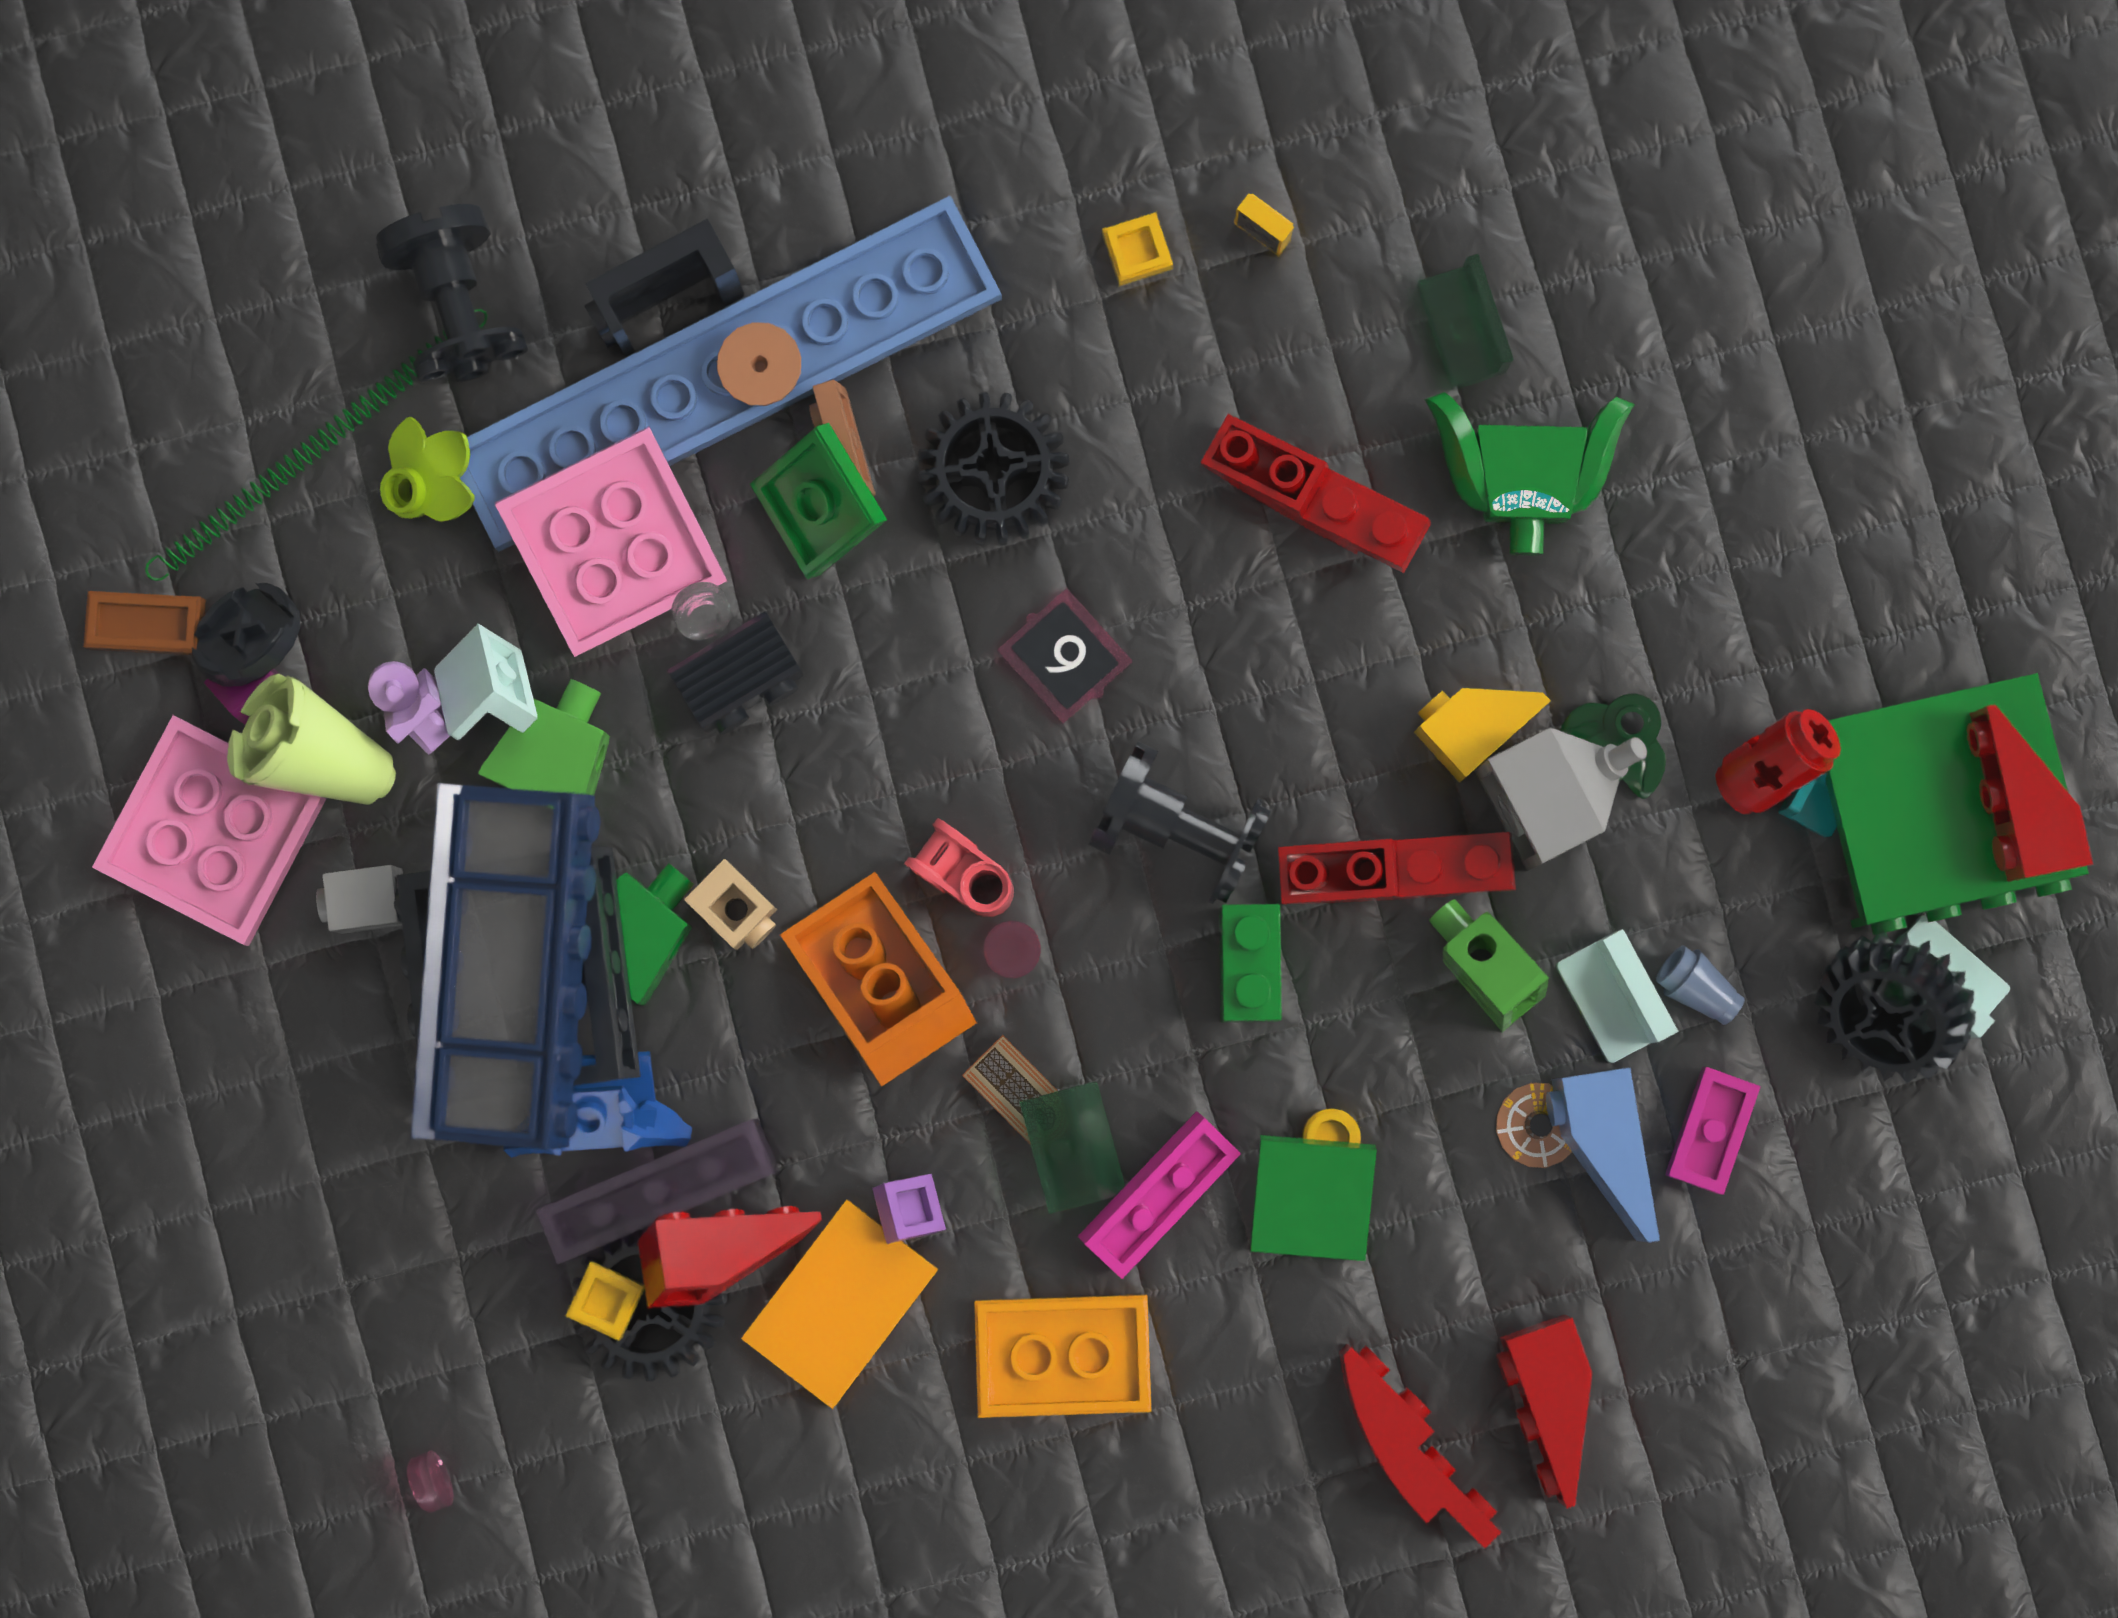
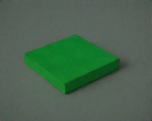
[750,423,887,580]
[1250,1135,1377,1261]

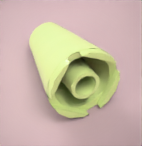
[227,674,396,805]

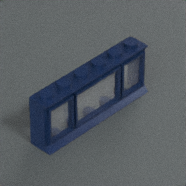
[411,784,600,1150]

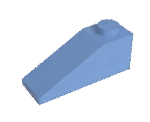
[1546,1068,1660,1242]

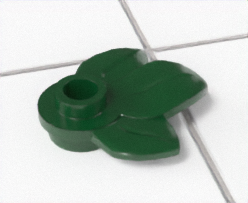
[1559,693,1666,799]

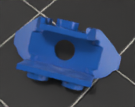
[503,1051,692,1158]

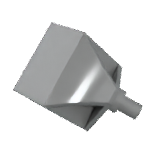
[1475,727,1647,871]

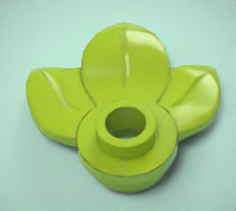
[380,417,475,522]

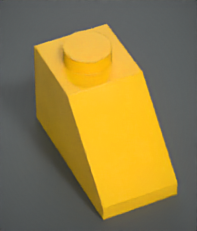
[1414,688,1551,783]

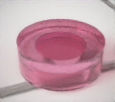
[984,921,1041,979]
[407,1451,454,1513]

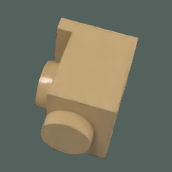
[684,859,777,950]

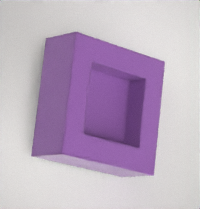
[872,1174,946,1244]

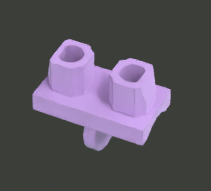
[368,661,450,755]

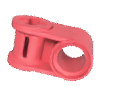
[904,818,1014,917]

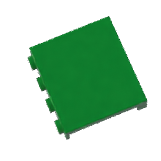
[1825,673,2089,935]

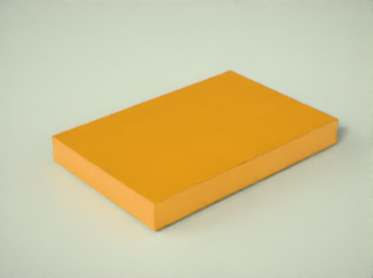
[741,1199,938,1409]
[974,1294,1151,1418]

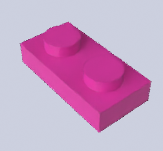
[1665,1067,1761,1195]

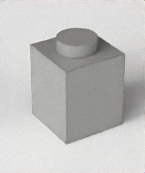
[316,865,403,934]

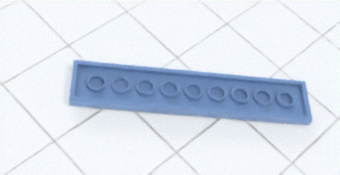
[460,196,1002,552]

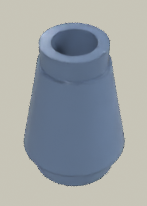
[1656,946,1745,1025]

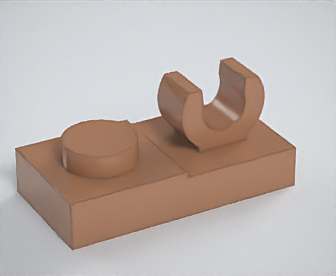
[810,380,875,496]

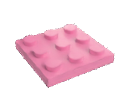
[495,426,727,657]
[92,715,327,946]

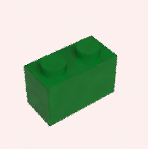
[1219,904,1282,1023]

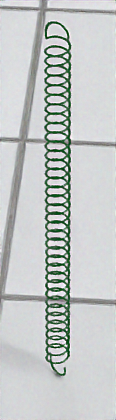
[145,309,488,581]

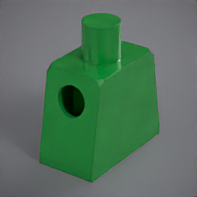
[616,863,695,1006]

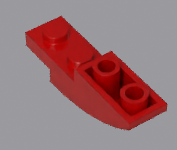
[1201,414,1431,573]
[1278,832,1516,905]
[1339,1344,1501,1549]

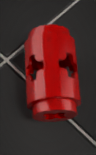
[1715,709,1841,815]

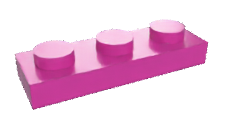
[1077,1111,1241,1279]

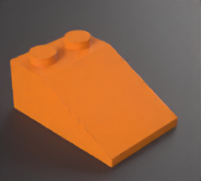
[780,872,977,1087]

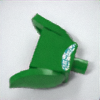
[1424,392,1636,556]

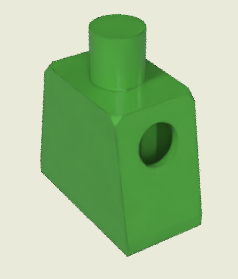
[478,679,610,810]
[1429,899,1549,1032]

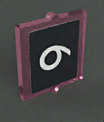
[997,588,1133,724]

